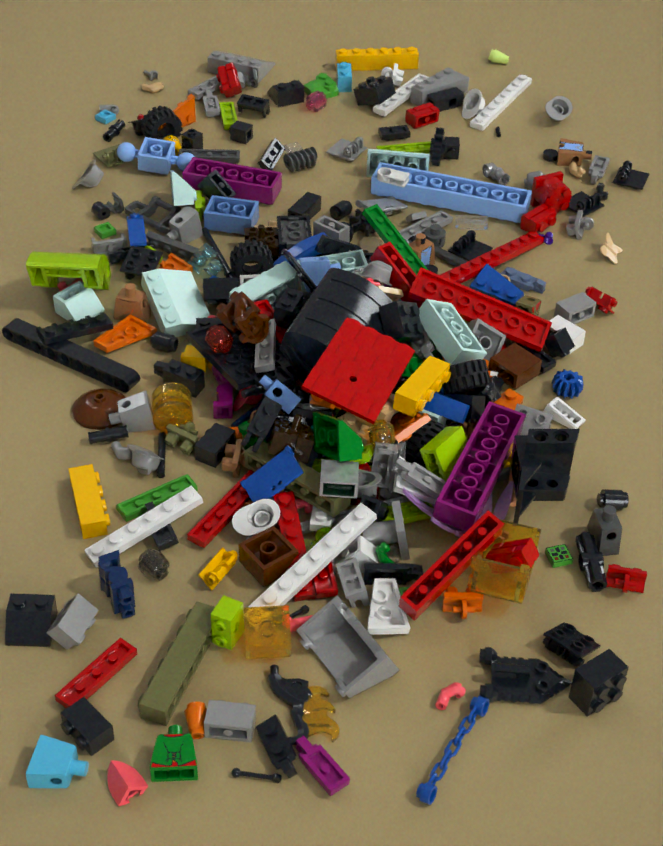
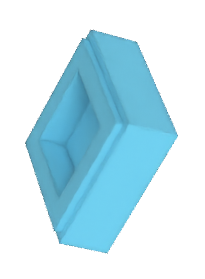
[95,110,116,124]

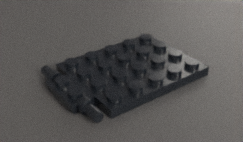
[186,321,298,398]

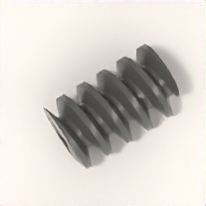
[283,147,317,173]

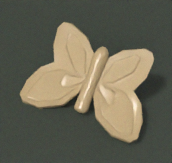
[600,232,622,264]

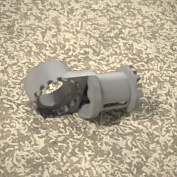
[482,162,511,186]

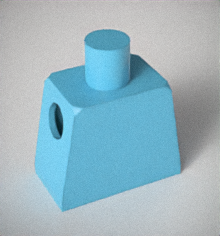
[26,735,89,788]

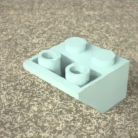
[53,281,105,321]

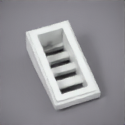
[543,397,586,429]

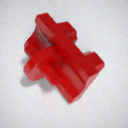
[606,564,647,593]

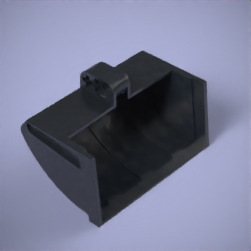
[279,268,393,395]

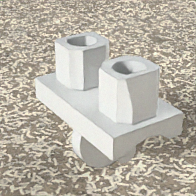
[381,63,404,87]

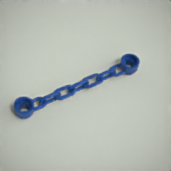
[416,696,489,805]

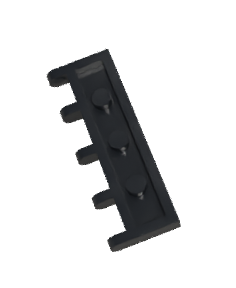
[36,312,113,345]

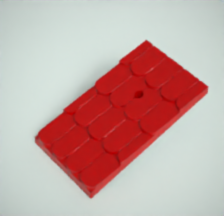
[301,317,415,424]

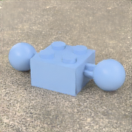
[117,137,195,175]

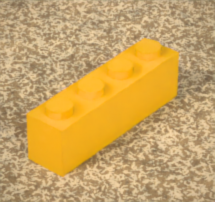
[393,356,451,417]
[68,464,111,539]

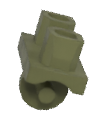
[164,422,198,455]

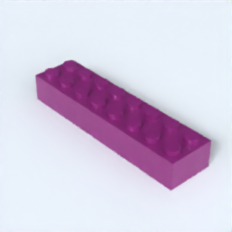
[433,401,526,531]

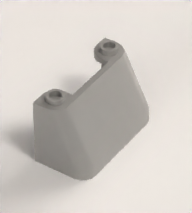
[296,595,399,698]

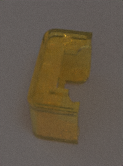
[467,519,541,604]

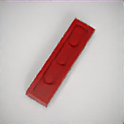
[55,637,137,708]

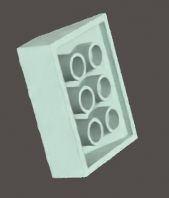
[141,269,210,337]

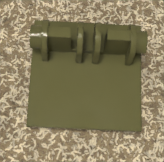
[93,144,135,167]

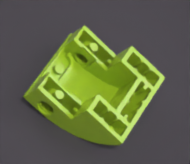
[26,251,111,290]

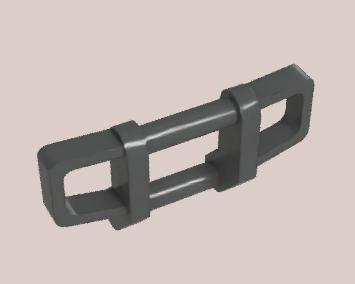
[125,196,181,234]

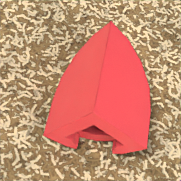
[107,760,148,806]

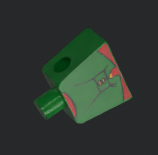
[150,725,198,782]

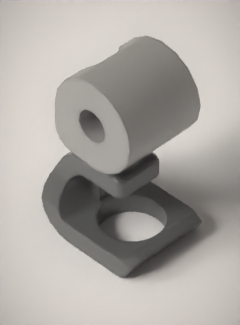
[237,69,258,88]

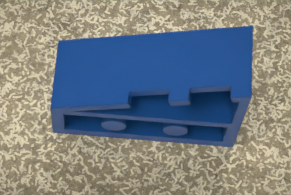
[470,264,524,307]

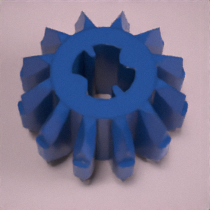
[552,369,584,399]

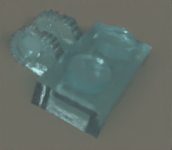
[187,243,223,277]

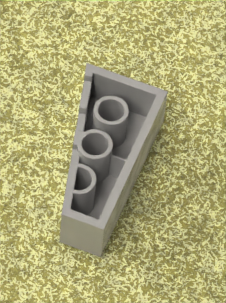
[410,68,469,106]

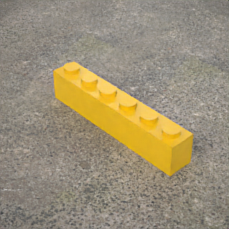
[335,47,419,71]

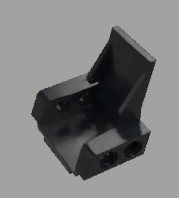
[510,429,580,525]

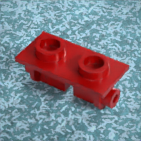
[585,286,618,314]

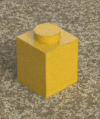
[181,345,208,372]

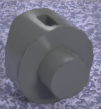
[424,224,446,248]

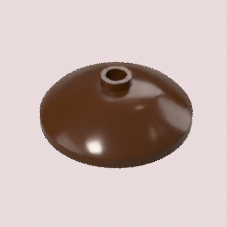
[72,388,126,430]

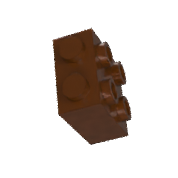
[489,343,542,390]

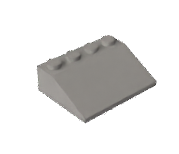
[208,51,275,83]

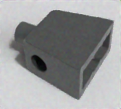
[587,505,622,556]

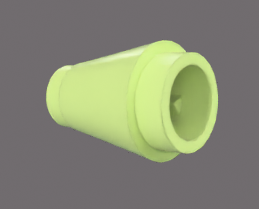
[488,49,509,64]

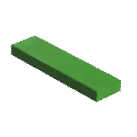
[116,474,198,522]

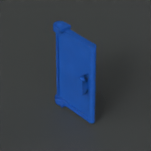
[240,445,304,503]

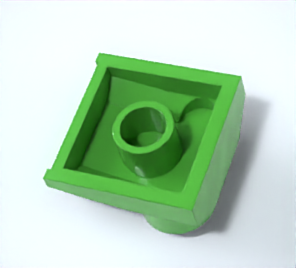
[303,73,339,102]

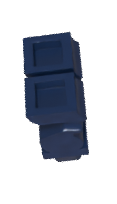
[98,550,135,619]

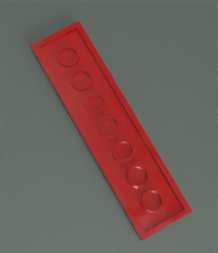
[408,268,552,352]

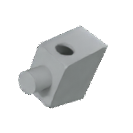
[165,205,203,244]
[109,391,157,433]

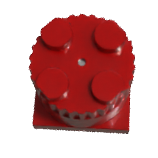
[530,171,572,213]

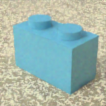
[337,62,352,92]

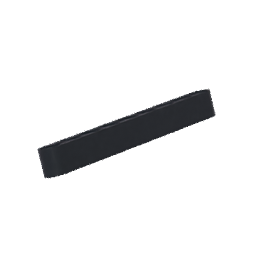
[2,318,141,393]

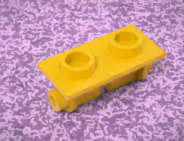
[198,547,238,591]

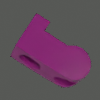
[213,384,233,419]

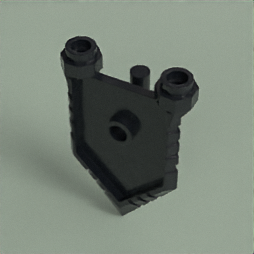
[479,647,572,704]

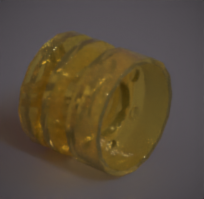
[151,382,193,433]

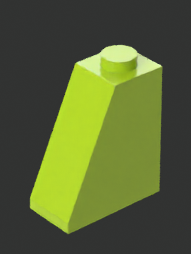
[420,426,468,481]

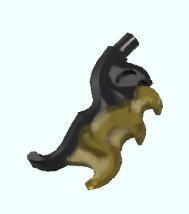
[268,665,339,745]

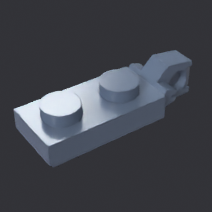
[500,267,546,294]

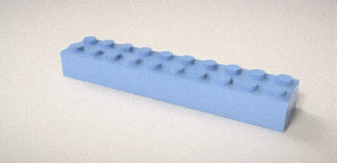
[371,162,532,223]

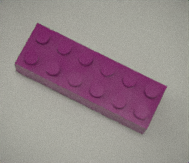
[182,157,282,205]

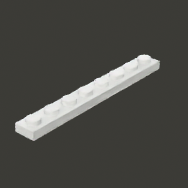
[470,75,532,131]
[244,503,377,631]

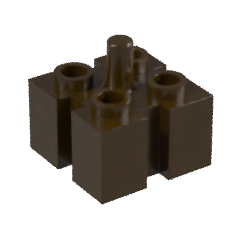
[244,225,279,264]
[268,414,314,464]

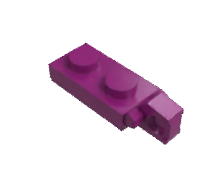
[296,736,350,797]

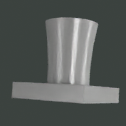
[362,500,410,560]

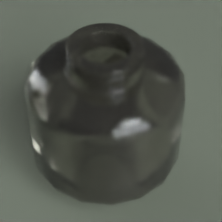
[138,549,170,581]

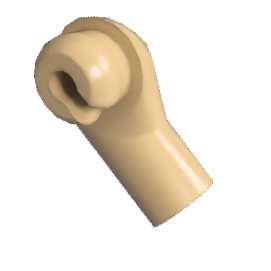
[142,82,164,93]

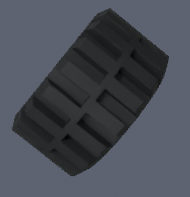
[141,106,183,140]
[230,240,274,283]
[442,359,491,394]
[405,419,447,469]

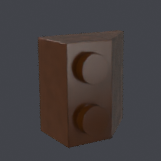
[239,526,298,587]

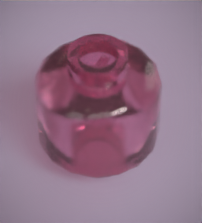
[306,91,327,112]

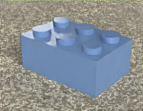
[204,195,259,235]

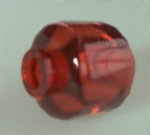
[205,325,233,353]

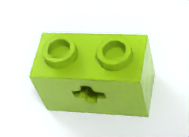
[210,595,244,650]

